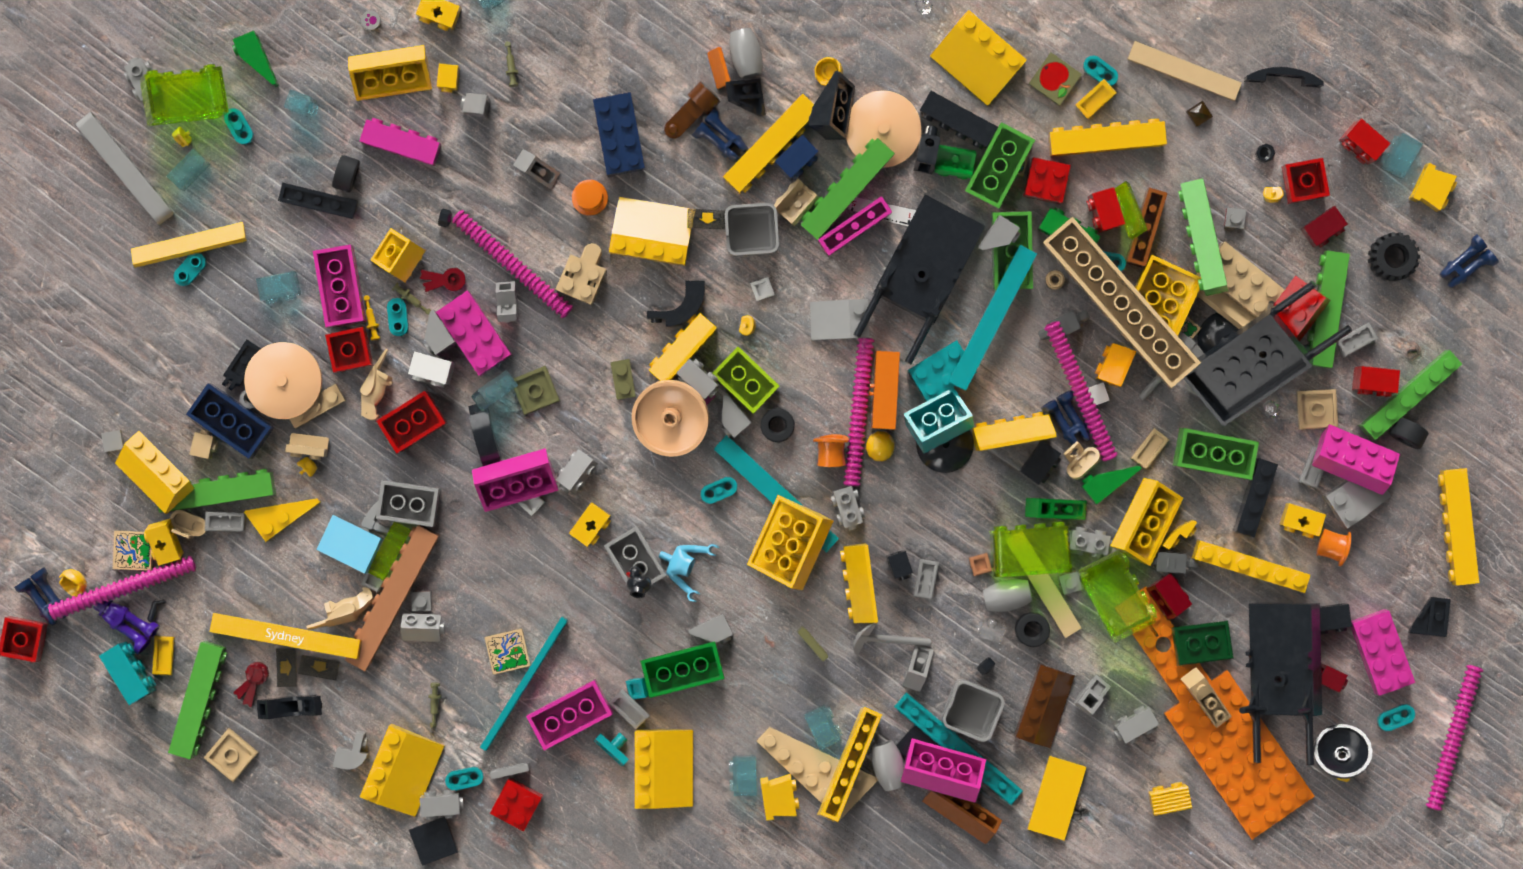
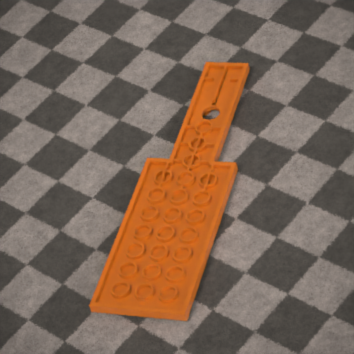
[1114,586,1315,840]

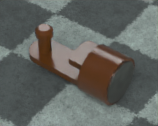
[664,81,721,139]

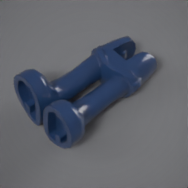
[692,108,749,162]
[1439,234,1499,288]
[1041,390,1090,445]
[14,567,67,626]

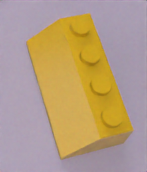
[348,45,432,101]
[649,313,717,381]
[115,431,195,514]
[1110,478,1183,566]

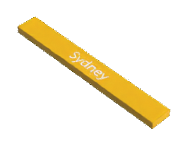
[210,613,362,659]

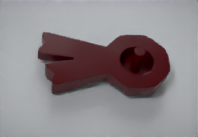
[420,268,466,292]
[233,662,269,707]

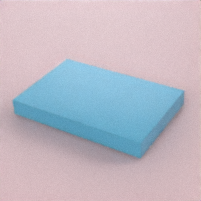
[317,515,383,574]

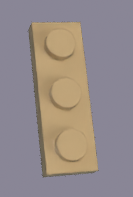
[290,384,346,429]

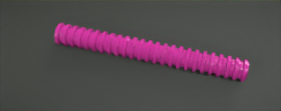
[452,210,573,318]
[1044,321,1118,461]
[843,338,875,486]
[48,555,196,621]
[1426,665,1483,811]

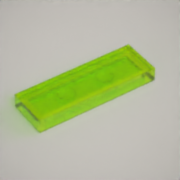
[1115,181,1148,240]
[368,521,411,581]

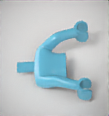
[659,544,720,602]

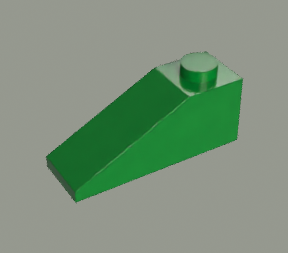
[232,30,279,87]
[1081,466,1142,505]
[1025,498,1087,520]

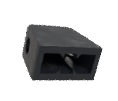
[913,126,941,174]

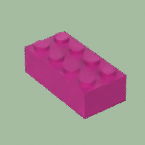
[313,244,366,328]
[436,290,512,376]
[1312,424,1400,495]
[472,448,559,512]
[1350,609,1415,696]
[526,679,613,750]
[900,739,986,803]

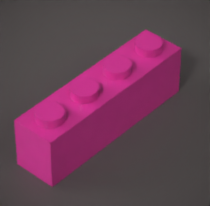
[360,118,442,166]
[818,196,892,257]

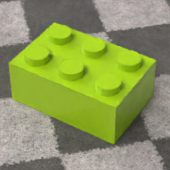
[713,347,780,414]

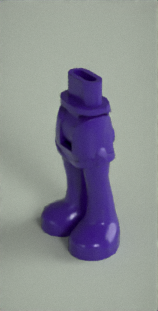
[93,599,160,655]

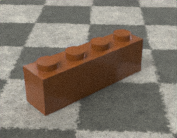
[1125,187,1168,268]
[922,790,1003,844]

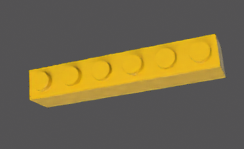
[723,94,814,194]
[1048,119,1167,157]
[1438,468,1479,586]
[1191,540,1310,593]
[817,707,882,822]

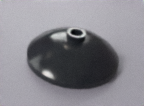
[1197,312,1239,353]
[916,430,974,473]
[1314,724,1372,779]

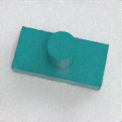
[594,733,629,767]

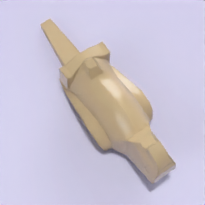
[360,348,393,420]
[306,587,374,630]

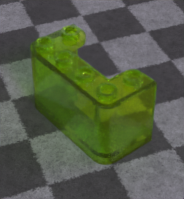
[140,64,229,126]
[990,521,1072,577]
[1078,549,1158,643]

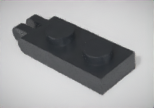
[222,339,262,391]

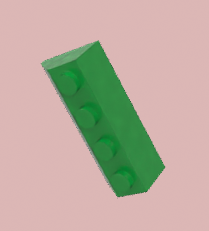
[640,641,725,698]

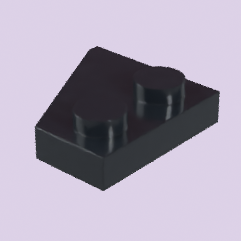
[725,79,766,116]
[1408,597,1451,637]

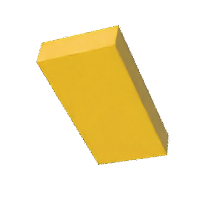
[1075,79,1117,119]
[152,636,175,675]

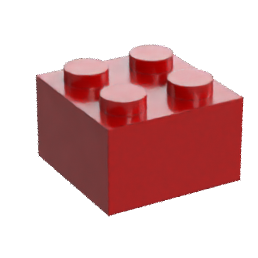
[1339,118,1391,165]
[1023,157,1071,205]
[1281,158,1330,204]
[1086,187,1125,233]
[325,327,374,373]
[1352,366,1400,397]
[0,616,48,663]
[490,777,543,832]

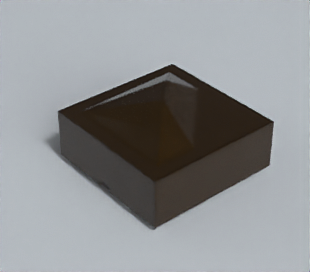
[1186,101,1213,127]

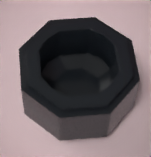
[1255,143,1275,163]
[438,208,452,228]
[977,657,995,675]

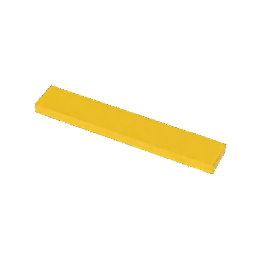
[131,222,247,268]

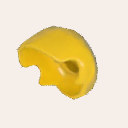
[814,57,843,86]
[866,431,895,462]
[59,569,87,597]

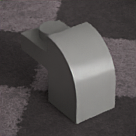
[495,281,518,323]
[1074,675,1111,716]
[333,731,369,770]

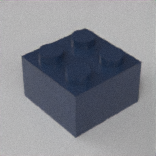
[774,135,819,181]

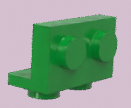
[934,145,976,180]

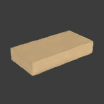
[1131,428,1169,470]

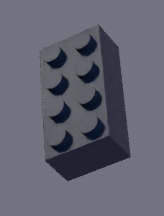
[593,92,646,177]
[186,383,275,459]

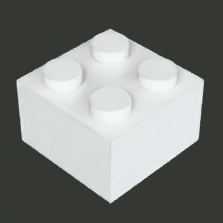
[408,352,455,388]

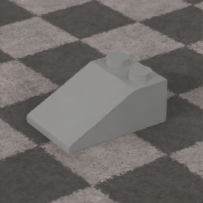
[810,299,869,340]
[1322,480,1391,529]

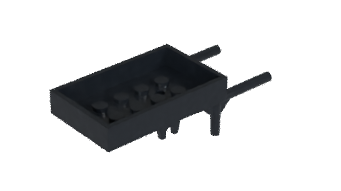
[853,194,985,365]
[1183,281,1352,427]
[1239,602,1323,765]

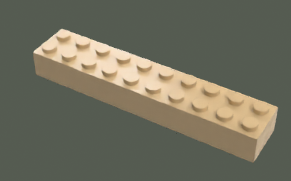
[1043,217,1201,390]

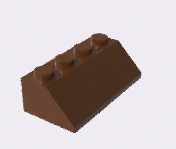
[1014,663,1075,748]

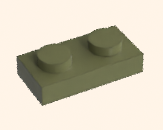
[610,359,636,400]

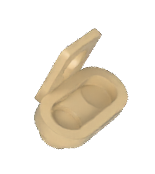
[1064,441,1101,480]
[170,510,206,539]

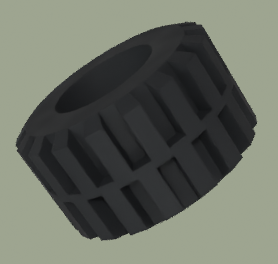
[1368,232,1421,282]

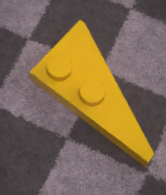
[244,498,320,542]

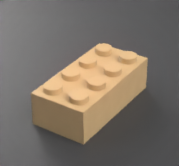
[1199,242,1284,318]

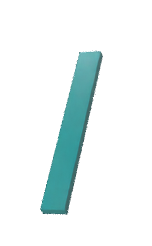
[948,245,1037,391]
[714,435,839,553]
[479,616,568,751]
[894,692,1023,805]

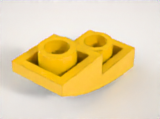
[1161,520,1197,550]

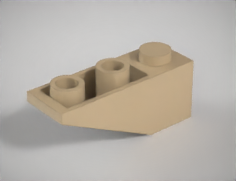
[1181,668,1232,728]

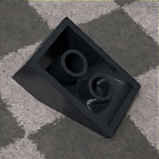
[809,71,855,140]

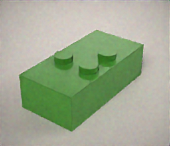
[965,122,1036,209]
[991,211,1033,290]
[1172,428,1259,480]

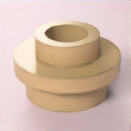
[1045,270,1065,290]

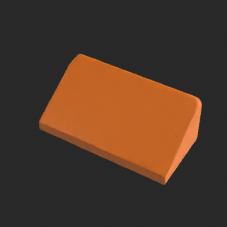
[707,47,730,89]

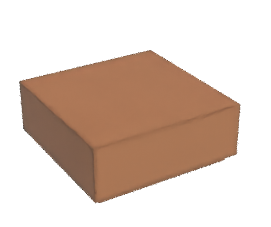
[969,553,992,576]

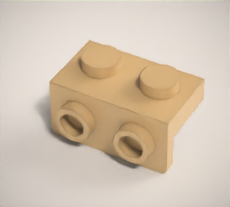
[774,178,819,226]
[285,433,329,460]

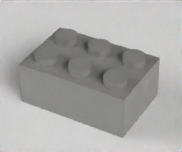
[376,480,441,527]
[604,525,667,584]

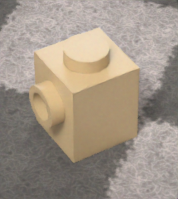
[189,429,218,459]

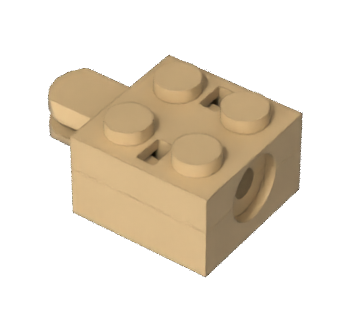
[555,243,607,305]

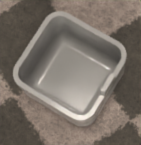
[725,203,779,257]
[941,679,1004,741]

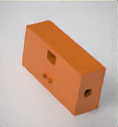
[869,351,900,430]

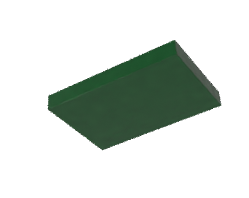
[1172,621,1234,666]

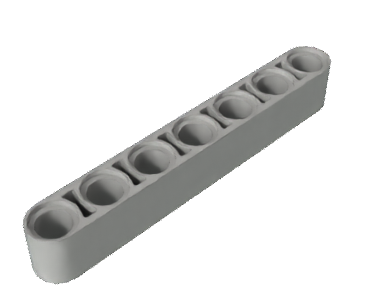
[76,111,175,225]

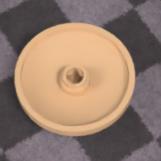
[846,91,921,168]
[244,342,322,419]
[632,380,709,457]

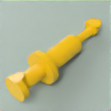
[364,295,380,341]

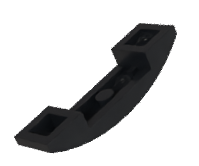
[1244,67,1324,88]

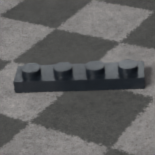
[278,182,358,220]

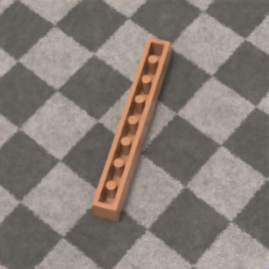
[345,525,440,671]

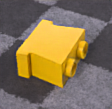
[1409,163,1457,212]
[760,774,800,821]

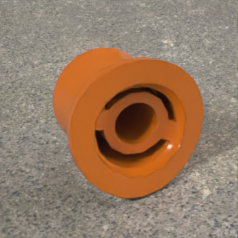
[572,180,608,216]
[813,434,849,467]
[1316,528,1351,567]

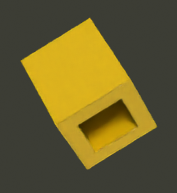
[437,63,460,93]

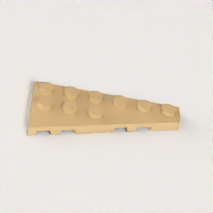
[756,727,878,820]

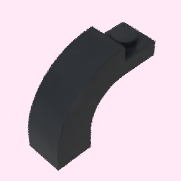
[647,281,705,327]
[468,401,502,466]
[256,695,322,719]

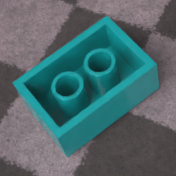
[907,340,977,402]
[903,387,974,453]
[99,641,156,705]

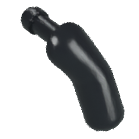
[147,599,166,622]

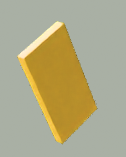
[1027,755,1086,840]

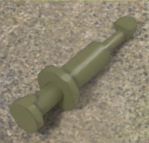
[505,41,519,87]
[392,282,431,315]
[428,682,441,728]

